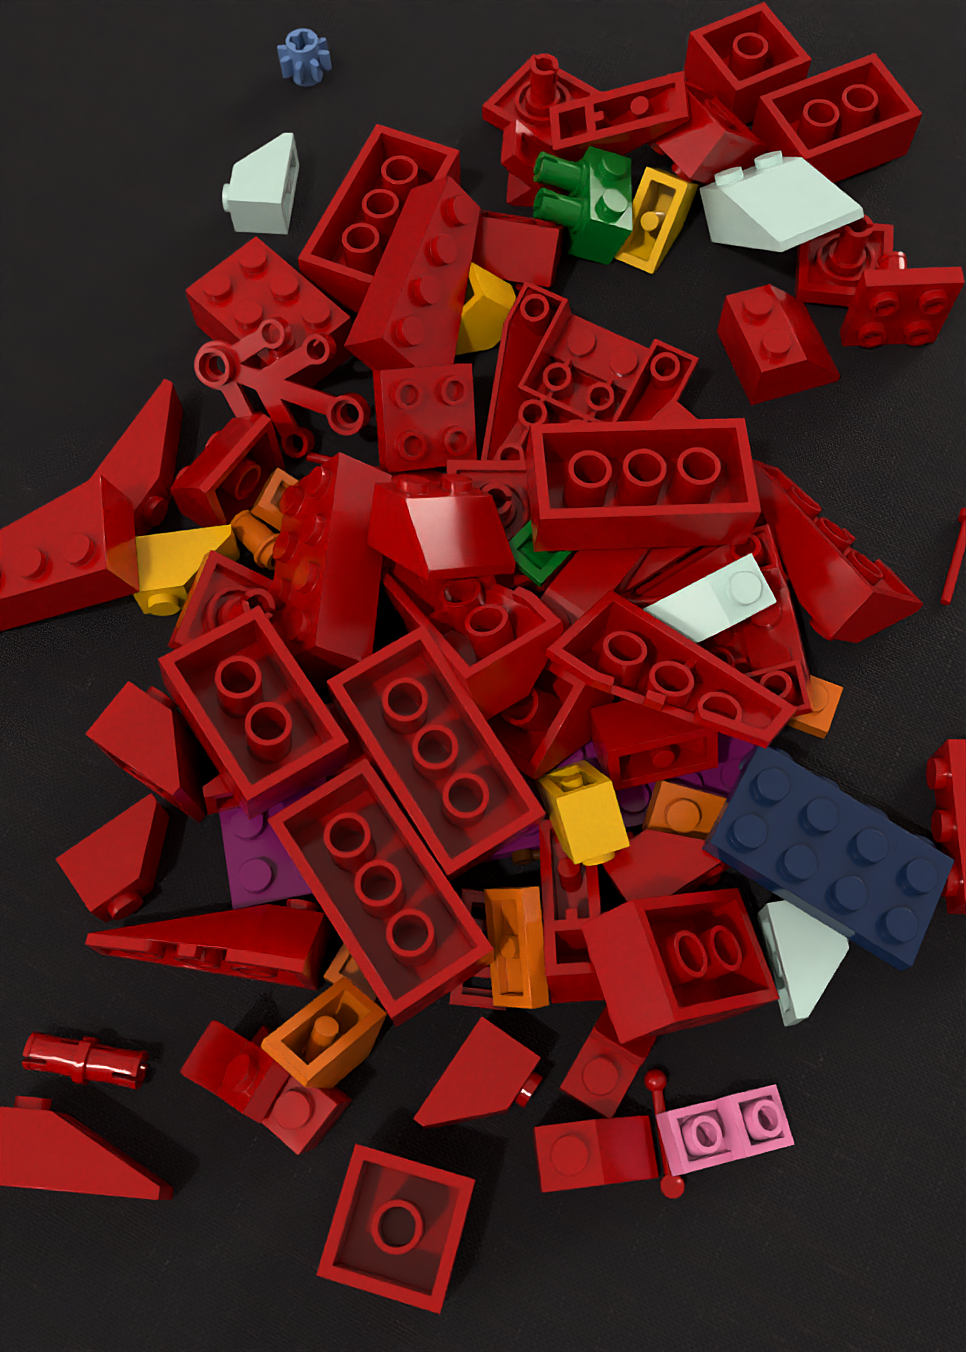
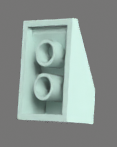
[699,151,864,252]

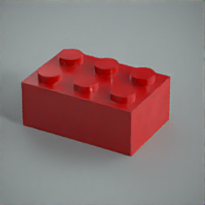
[751,53,922,183]
[185,236,353,407]
[158,605,349,820]
[581,888,780,1044]

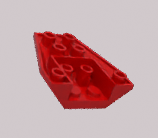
[481,281,699,460]
[612,524,813,717]

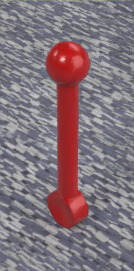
[644,1069,685,1199]

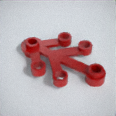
[194,317,371,458]

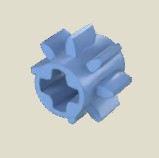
[277,29,332,87]

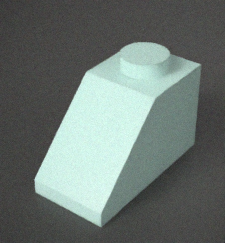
[222,133,299,235]
[642,553,777,643]
[756,900,849,1026]

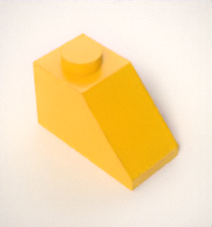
[614,167,699,274]
[455,262,516,356]
[132,524,241,616]
[534,760,630,866]

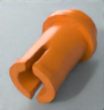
[230,510,280,570]

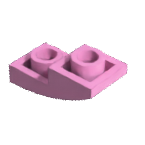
[655,1084,794,1177]

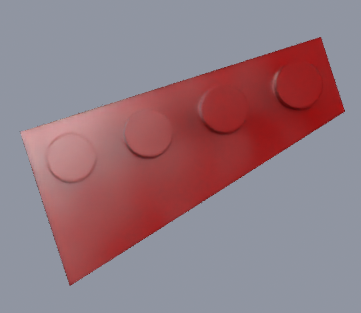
[344,176,480,371]
[0,474,140,631]

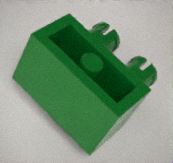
[533,146,633,265]

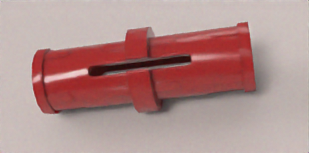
[22,1031,149,1090]

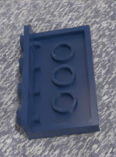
[701,746,955,971]

